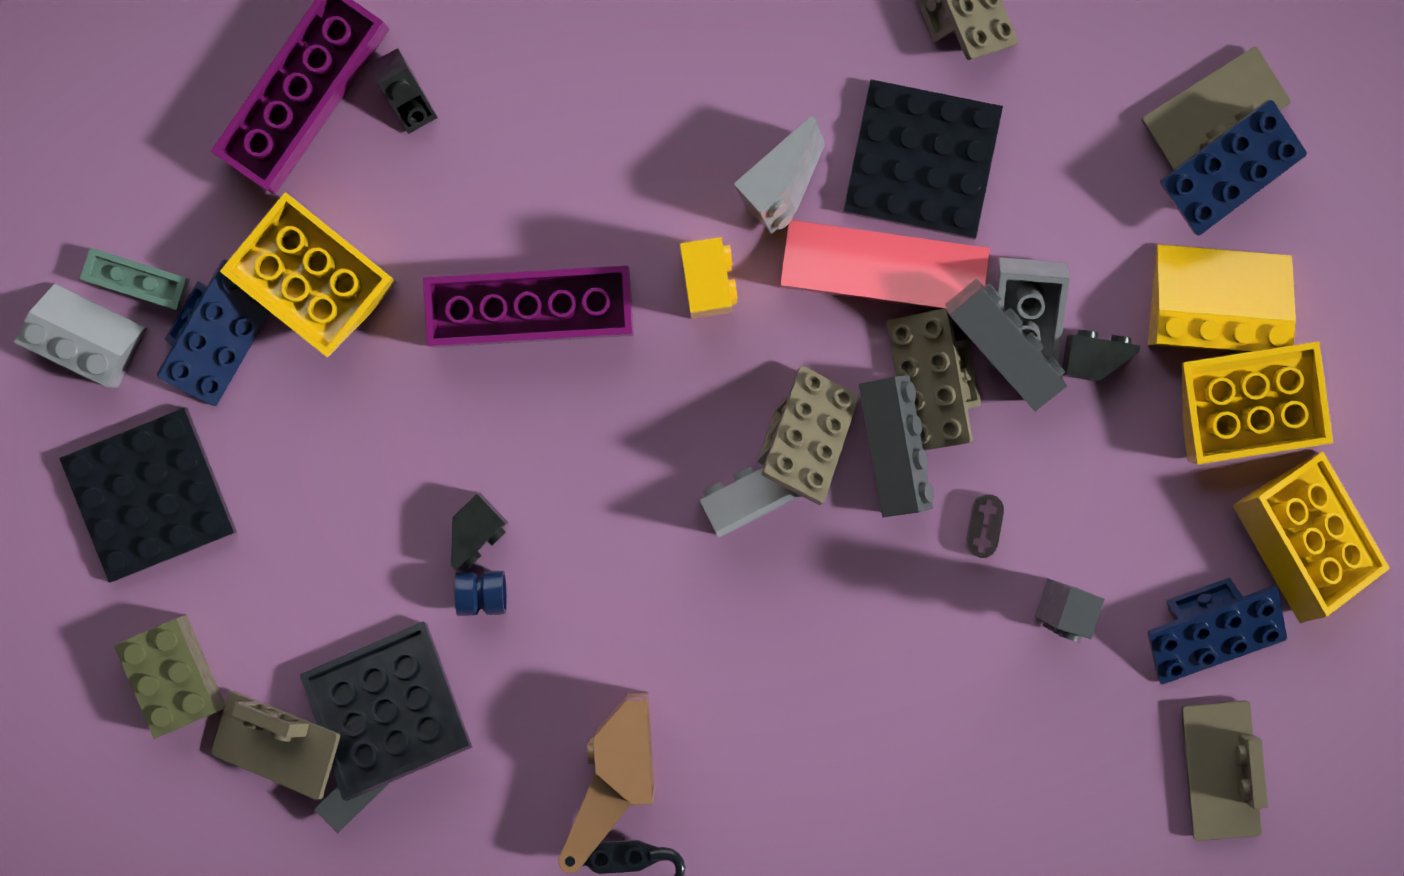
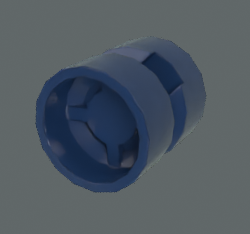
[454,571,507,616]

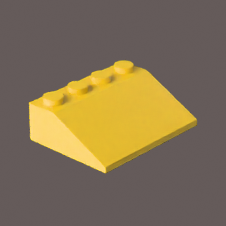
[220,192,397,358]
[1148,244,1296,353]
[1182,341,1333,464]
[1232,452,1390,623]

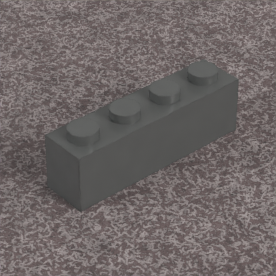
[945,278,1067,412]
[859,375,934,518]
[1035,578,1105,643]

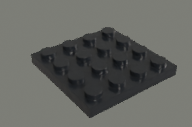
[843,79,1003,240]
[59,408,237,583]
[300,621,472,801]

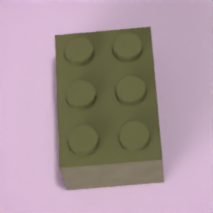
[114,615,225,739]

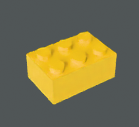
[680,237,738,319]

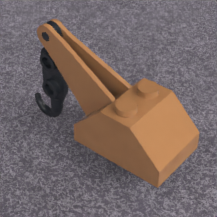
[558,692,686,876]

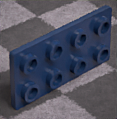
[1160,100,1307,236]
[157,259,270,406]
[1147,577,1287,684]

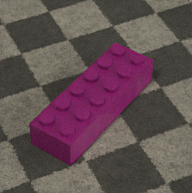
[210,0,390,195]
[423,265,634,348]

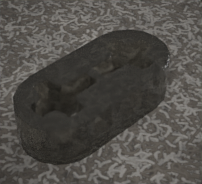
[966,494,1004,558]

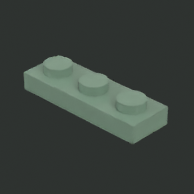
[80,247,190,311]

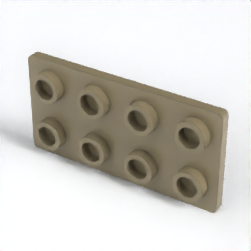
[917,0,1019,61]
[1142,46,1291,170]
[887,308,981,450]
[756,366,859,505]
[211,691,340,800]
[1181,700,1268,841]

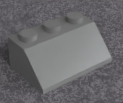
[14,284,147,388]
[700,466,800,538]

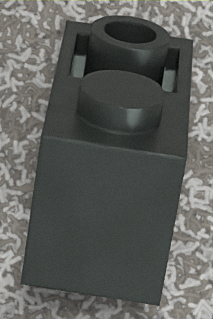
[368,48,438,134]
[1062,330,1141,381]
[451,493,508,570]

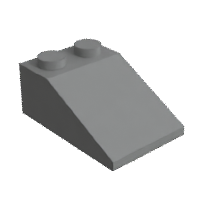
[734,115,825,234]
[989,257,1070,367]

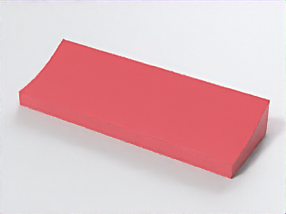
[779,220,990,310]

